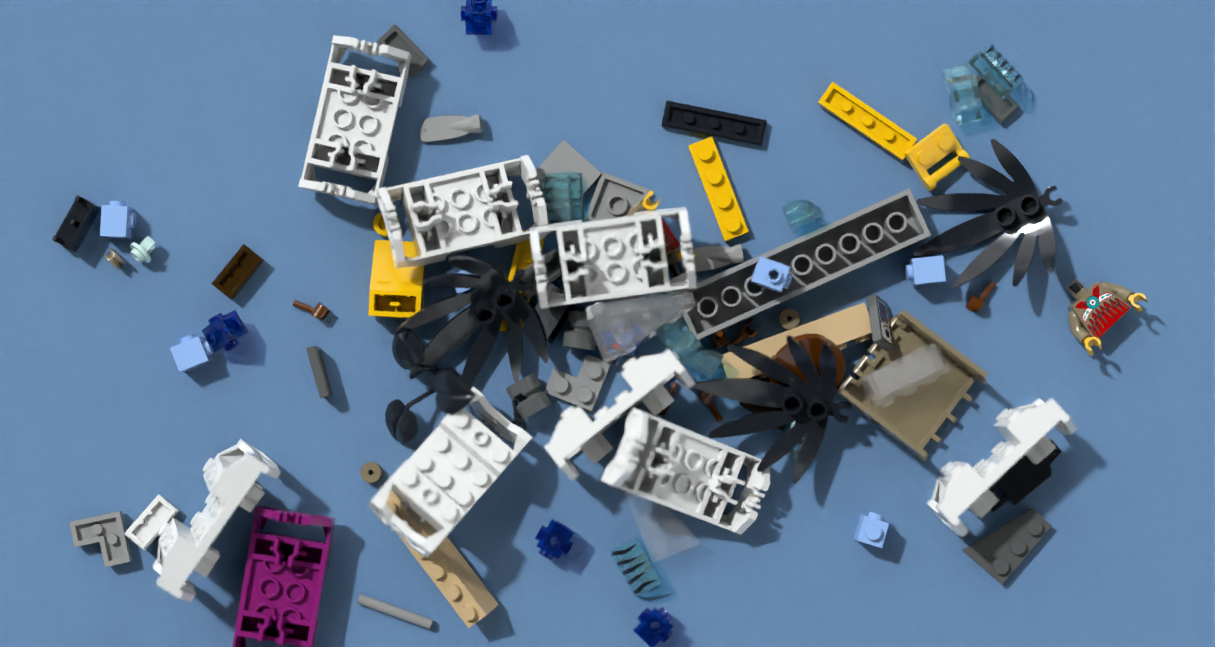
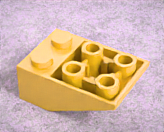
[368,240,425,318]

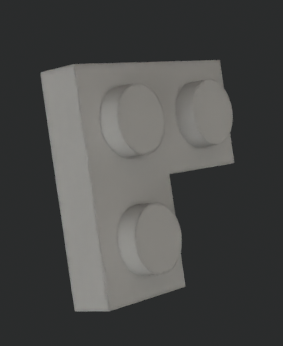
[544,354,610,411]
[69,511,132,567]

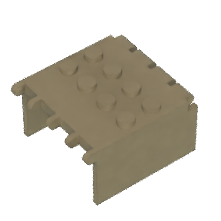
[835,310,988,462]

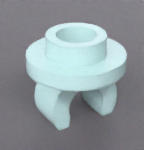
[130,236,156,263]

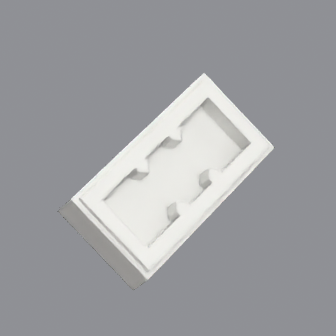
[124,494,179,551]

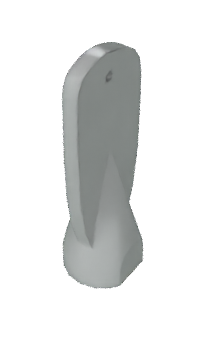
[419,114,483,142]
[681,244,744,273]

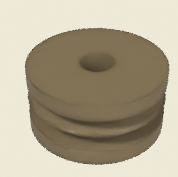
[104,248,127,270]
[779,309,800,329]
[360,462,382,483]

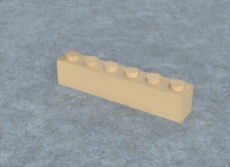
[718,302,872,379]
[386,491,499,628]

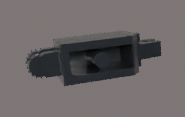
[988,440,1062,512]

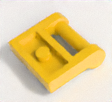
[904,123,970,191]

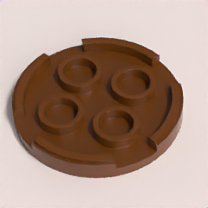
[768,333,845,390]

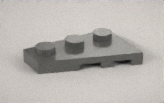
[962,508,1052,584]

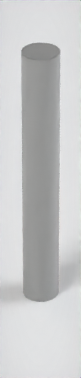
[357,594,433,629]

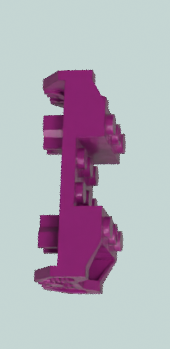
[232,505,335,647]

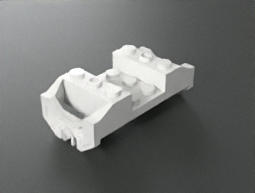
[298,35,411,206]
[376,155,548,269]
[530,207,697,309]
[544,349,695,481]
[368,386,532,558]
[926,398,1077,537]
[601,407,770,535]
[152,439,281,602]

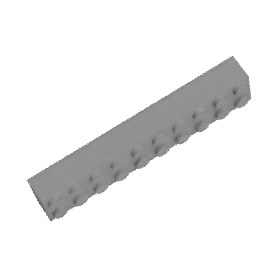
[673,188,931,342]

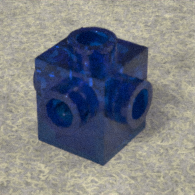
[461,0,497,35]
[202,310,248,352]
[535,518,574,560]
[633,606,674,647]

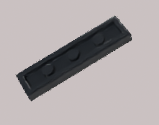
[661,100,767,146]

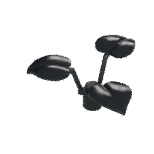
[385,323,475,442]

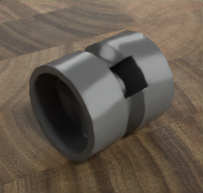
[562,310,601,351]
[506,373,552,420]

